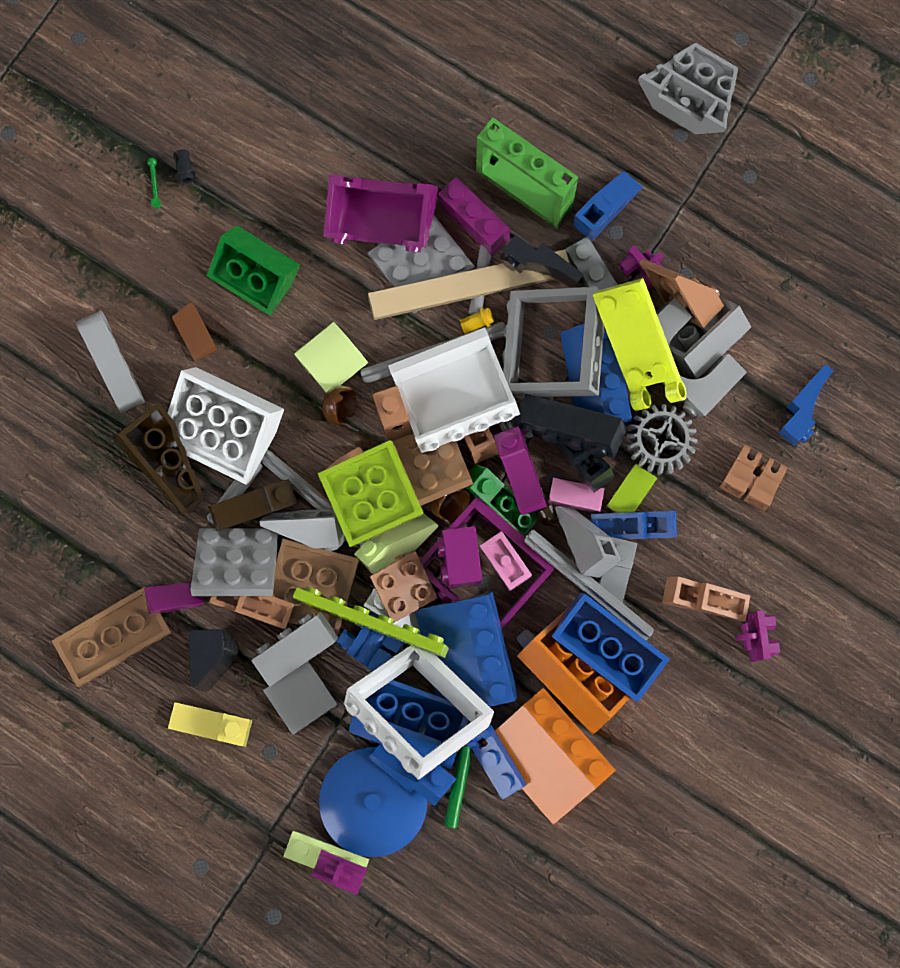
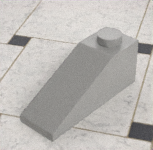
[260,509,346,551]

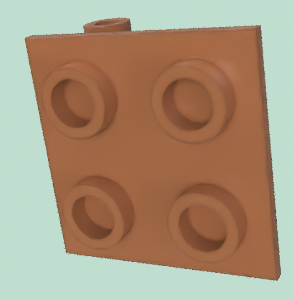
[369,551,437,623]

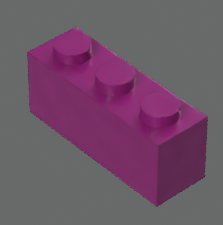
[438,177,510,256]

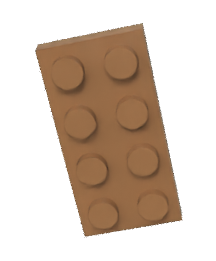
[52,587,172,687]

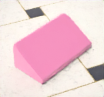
[548,478,604,514]

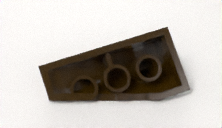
[113,402,205,516]

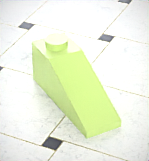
[354,514,439,574]

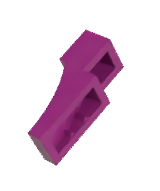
[494,426,547,515]

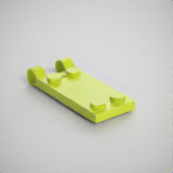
[592,278,686,411]

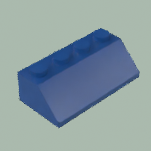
[560,323,632,426]
[551,593,670,702]

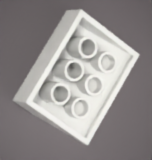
[168,367,284,485]

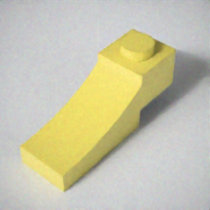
[168,702,252,747]

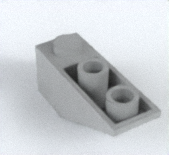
[555,506,621,577]

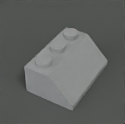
[669,296,751,379]

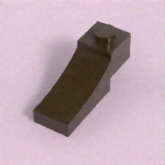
[208,479,297,531]

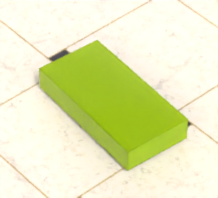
[606,464,657,513]

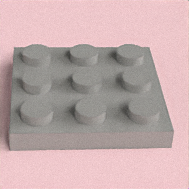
[368,215,475,314]
[191,528,279,596]

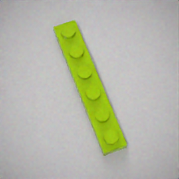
[293,586,449,658]

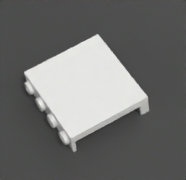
[388,327,520,453]

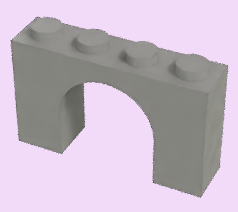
[647,298,747,418]

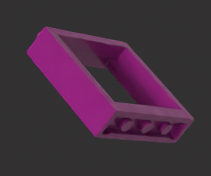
[420,497,556,630]

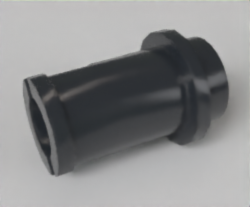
[173,149,196,184]

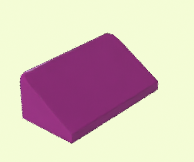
[144,581,204,615]

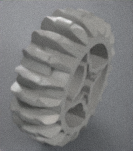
[626,404,698,475]

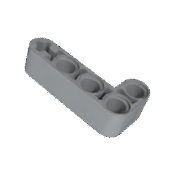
[76,311,145,413]

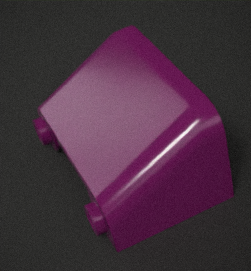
[323,174,439,253]

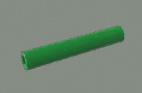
[444,746,472,828]

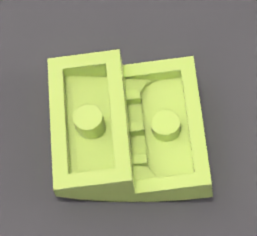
[294,322,368,393]

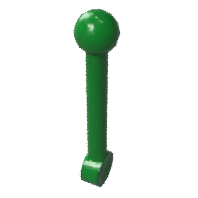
[147,157,161,209]

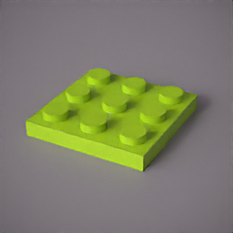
[318,440,424,547]

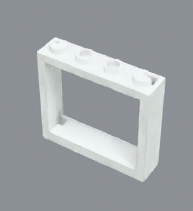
[344,645,494,780]

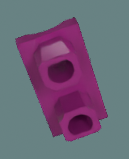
[619,245,664,292]
[735,611,780,662]
[311,849,368,895]

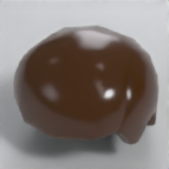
[322,386,356,425]
[430,488,471,524]

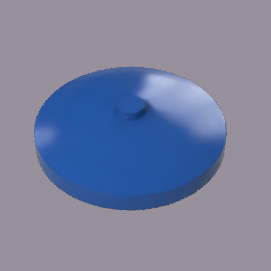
[319,747,427,857]

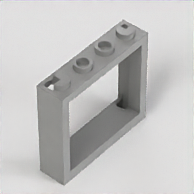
[502,287,604,398]

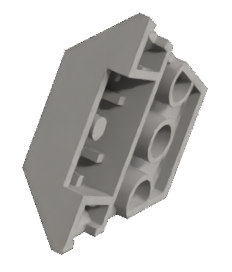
[638,43,738,134]

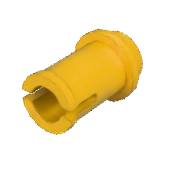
[460,308,494,334]

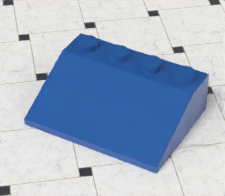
[415,591,518,707]

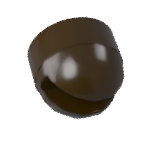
[536,503,558,525]

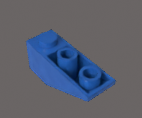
[573,171,643,241]

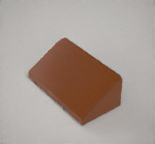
[172,302,217,361]

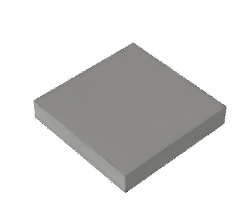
[263,661,338,735]

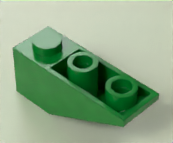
[464,464,539,537]

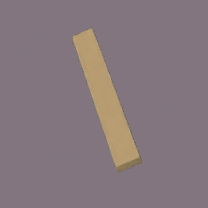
[368,249,569,320]

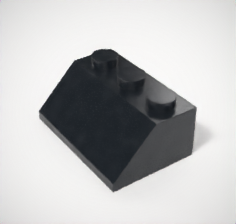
[189,629,238,691]

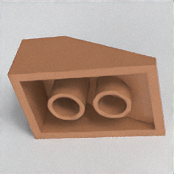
[639,259,724,328]

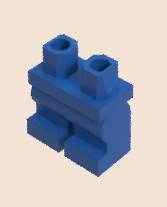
[337,612,404,672]

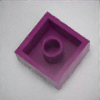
[437,526,482,589]

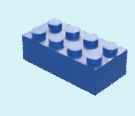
[349,672,468,769]

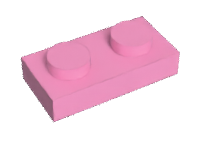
[479,531,532,591]

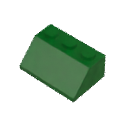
[207,225,300,316]

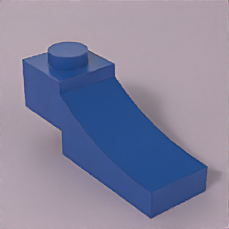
[778,364,833,446]
[591,511,677,539]
[369,744,456,806]

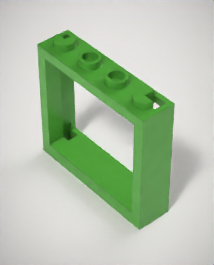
[476,117,578,229]

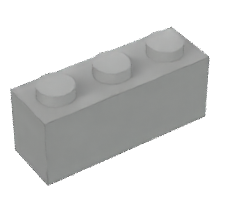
[251,612,339,687]

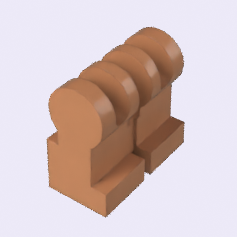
[719,445,788,512]

